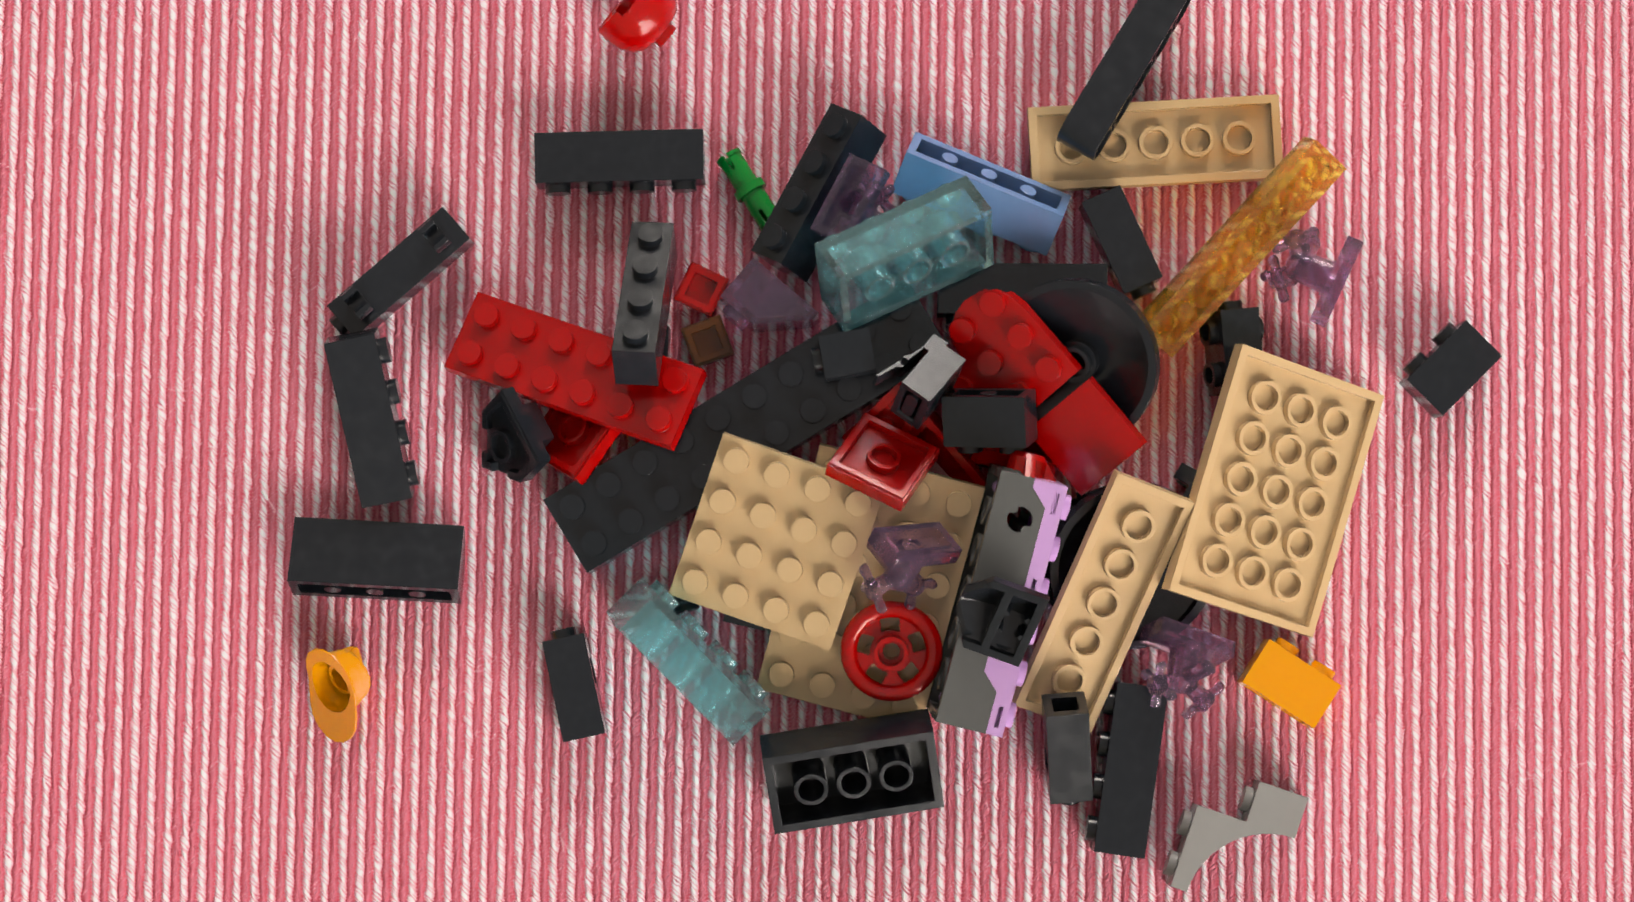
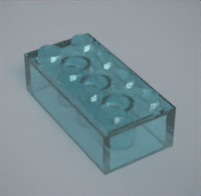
[815,176,994,331]
[606,577,771,746]

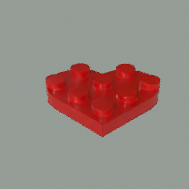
[949,289,1083,408]

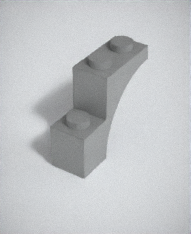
[1163,779,1308,892]

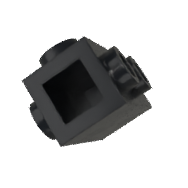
[1199,300,1264,396]

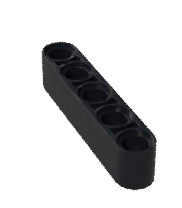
[1057,0,1191,160]

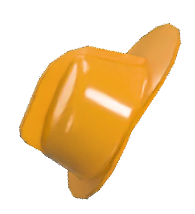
[306,646,371,743]

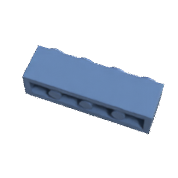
[891,132,1071,256]

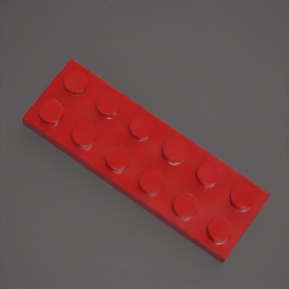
[444,292,707,451]

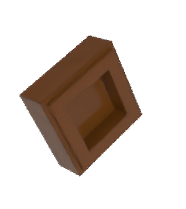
[681,314,735,368]

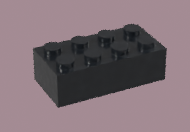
[759,708,944,834]

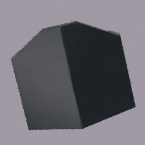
[956,576,1050,667]

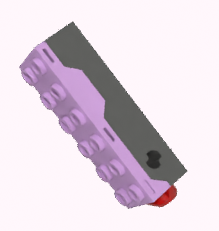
[926,450,1072,738]

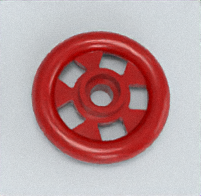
[840,601,943,702]

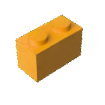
[1236,637,1341,729]

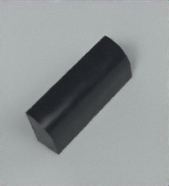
[287,517,465,604]

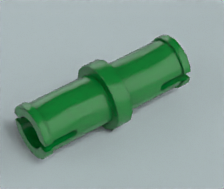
[716,148,775,231]

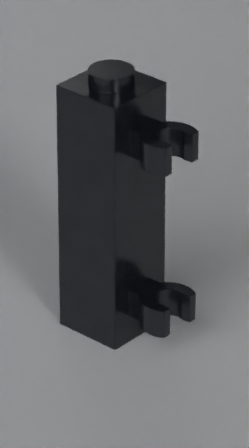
[327,207,474,335]

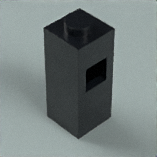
[1078,185,1163,301]
[542,627,608,742]
[1041,691,1093,805]

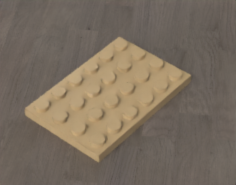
[1161,344,1384,637]
[756,443,985,718]

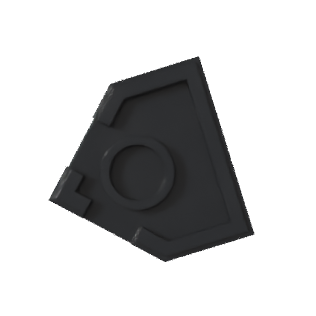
[482,387,555,483]

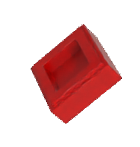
[673,261,730,318]

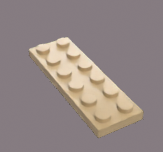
[1027,94,1284,191]
[1012,469,1195,733]

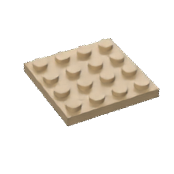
[669,432,882,651]

